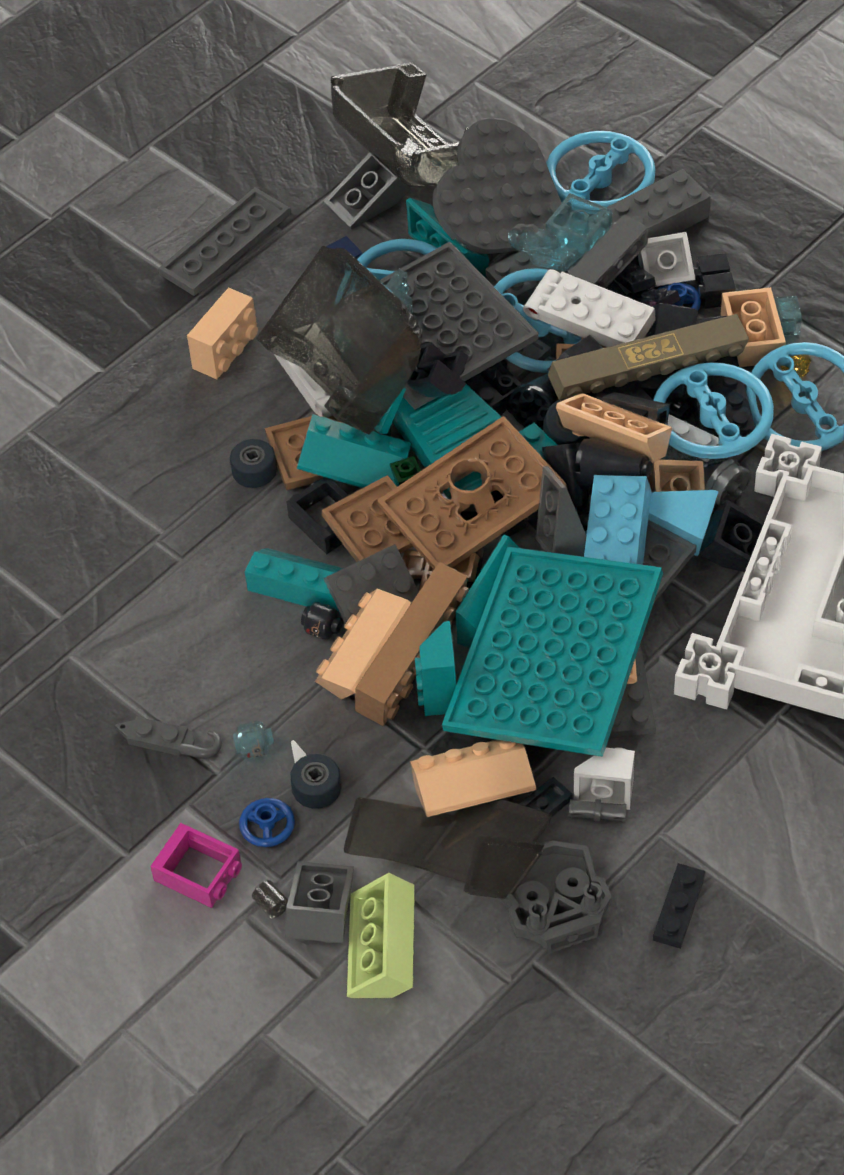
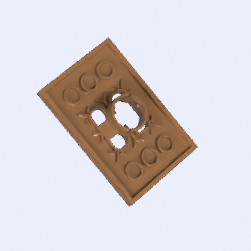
[377,416,567,569]

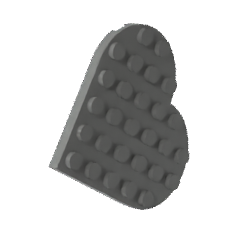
[433,118,570,254]

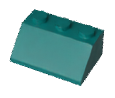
[415,621,456,716]

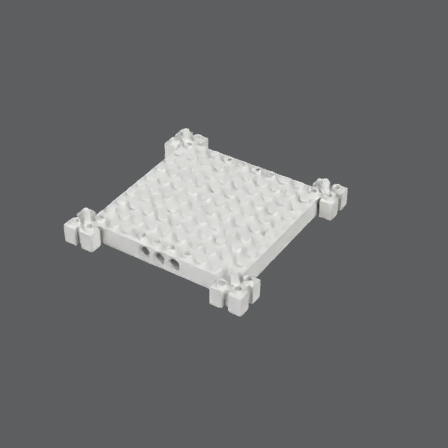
[674,434,844,719]

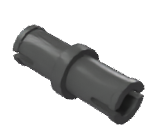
[568,799,626,822]

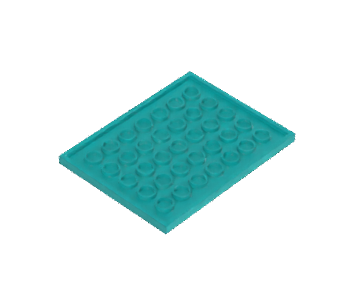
[442,547,663,757]

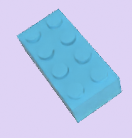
[584,475,651,565]

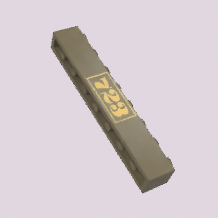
[548,314,749,400]

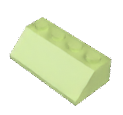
[347,873,415,998]

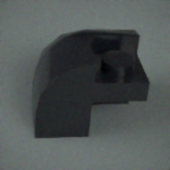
[403,342,469,398]

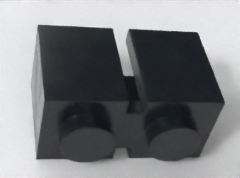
[693,253,736,309]

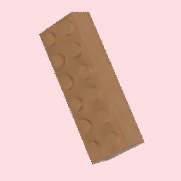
[355,562,469,726]

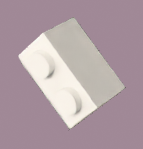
[638,232,695,288]
[574,748,635,810]

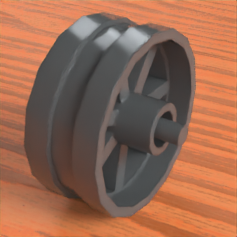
[705,459,751,507]

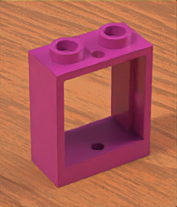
[150,823,242,908]

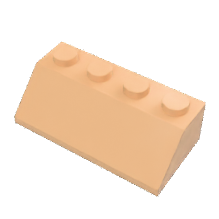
[556,393,672,463]
[315,589,411,700]
[410,740,536,817]

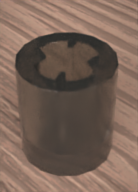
[252,880,288,919]

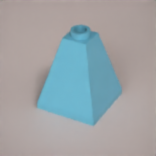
[648,490,718,556]

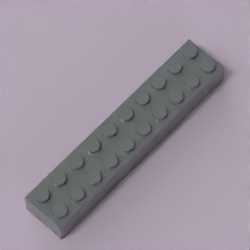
[486,169,711,305]

